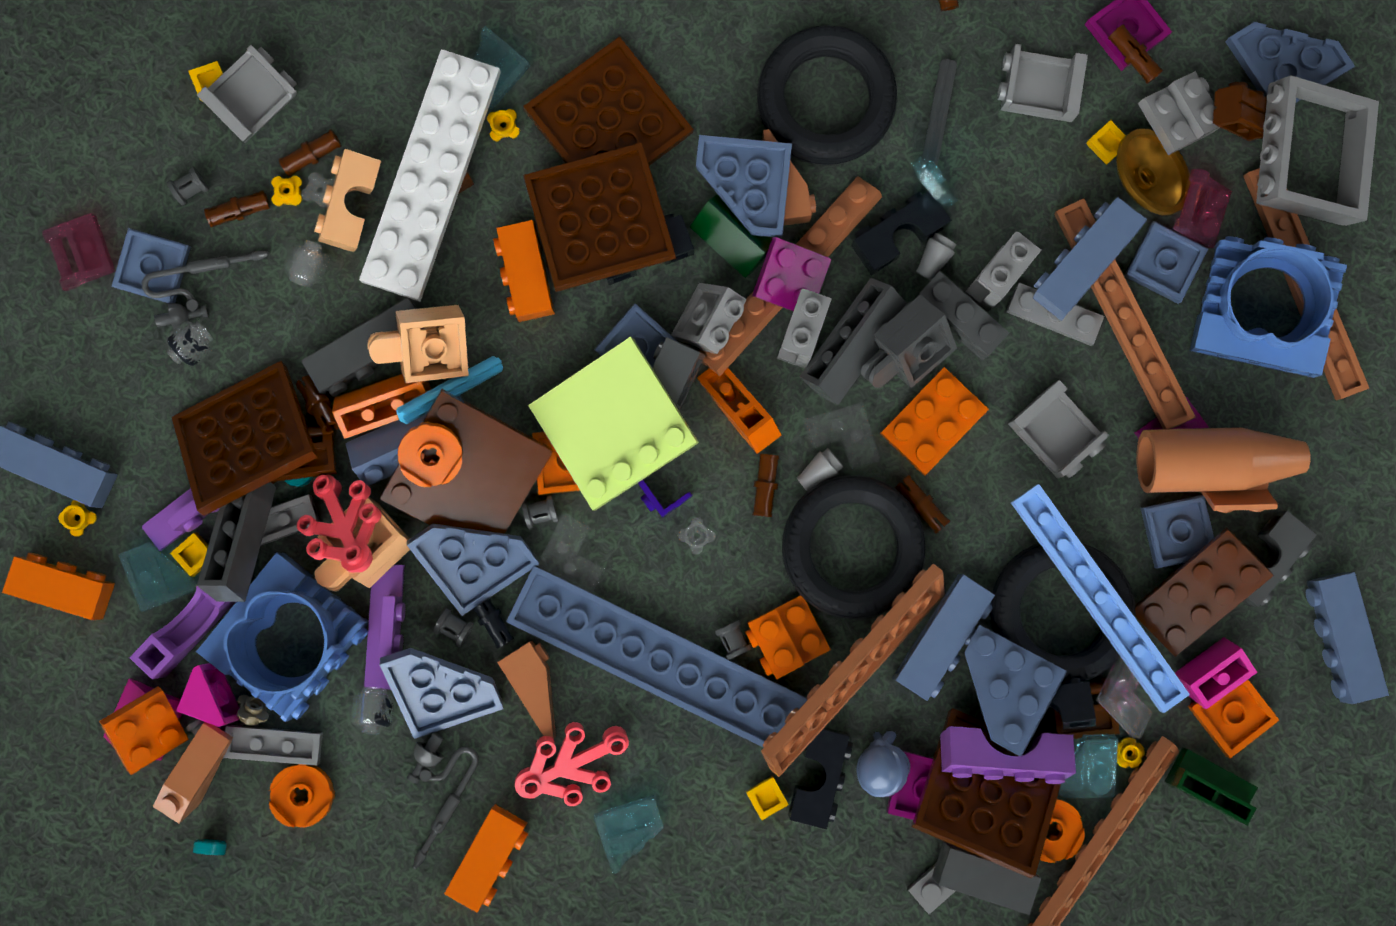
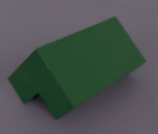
[690,194,781,278]
[1165,747,1258,826]

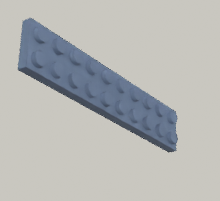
[506,566,807,748]

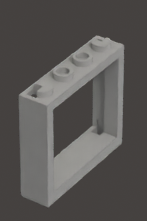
[1256,75,1379,226]

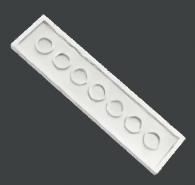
[359,49,501,302]

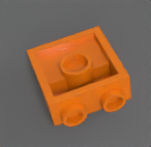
[745,595,831,679]

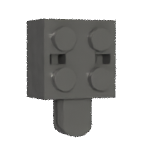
[861,295,957,388]

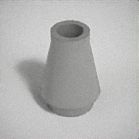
[916,233,956,281]
[796,448,843,491]

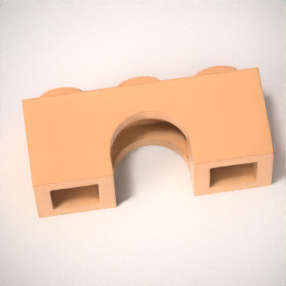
[314,149,381,252]

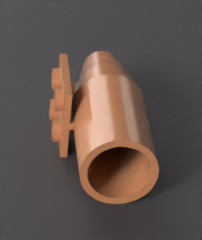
[1136,427,1310,513]

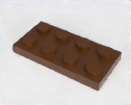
[1135,527,1274,657]

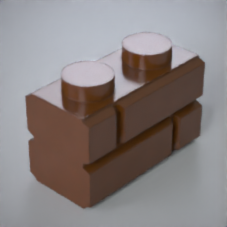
[1213,82,1267,141]

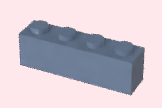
[1033,197,1147,321]
[345,395,463,486]
[0,421,118,508]
[1306,572,1389,704]
[892,574,995,701]

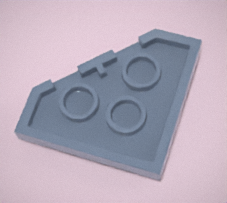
[1225,22,1355,104]
[696,135,792,238]
[407,524,539,616]
[964,625,1067,757]
[380,648,504,739]

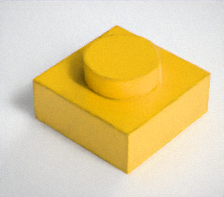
[188,61,223,102]
[1086,120,1126,165]
[170,533,208,577]
[746,776,789,820]

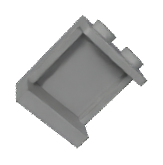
[997,44,1088,122]
[197,45,297,143]
[965,232,1041,312]
[777,289,832,368]
[1008,380,1109,478]

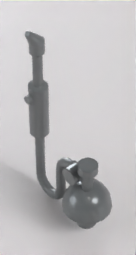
[142,250,270,333]
[407,733,479,870]

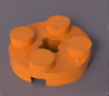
[398,422,462,487]
[269,764,335,828]
[1040,798,1085,863]

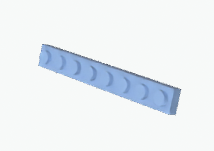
[1011,484,1190,713]

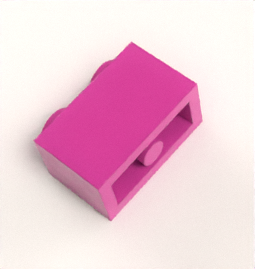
[1175,637,1258,709]

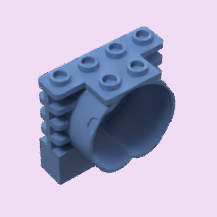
[1189,236,1347,378]
[196,552,369,722]

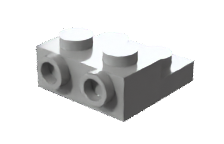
[1138,71,1220,155]
[671,283,747,354]

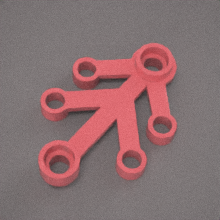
[297,475,382,573]
[515,722,629,806]

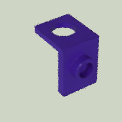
[638,480,692,518]

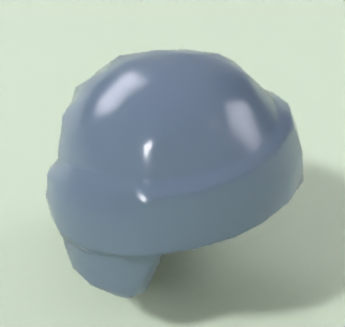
[856,731,911,797]

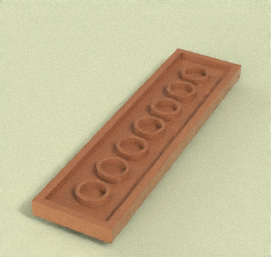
[761,564,945,777]

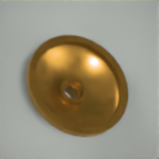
[1117,129,1191,215]

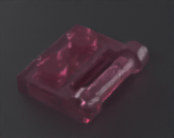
[1173,169,1232,248]
[42,213,116,291]

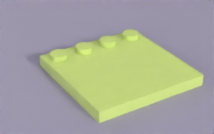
[528,337,699,510]

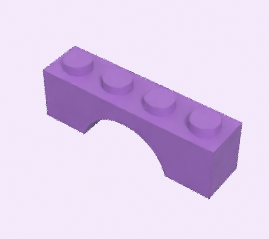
[130,583,251,680]
[940,726,1076,784]

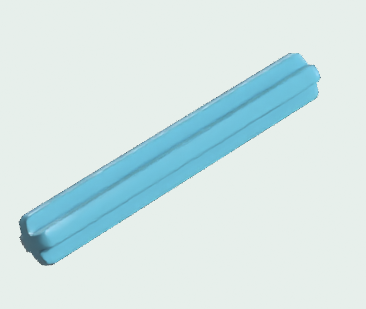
[396,356,503,424]

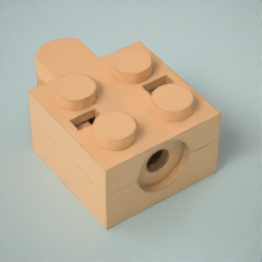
[367,305,469,383]
[314,497,410,592]

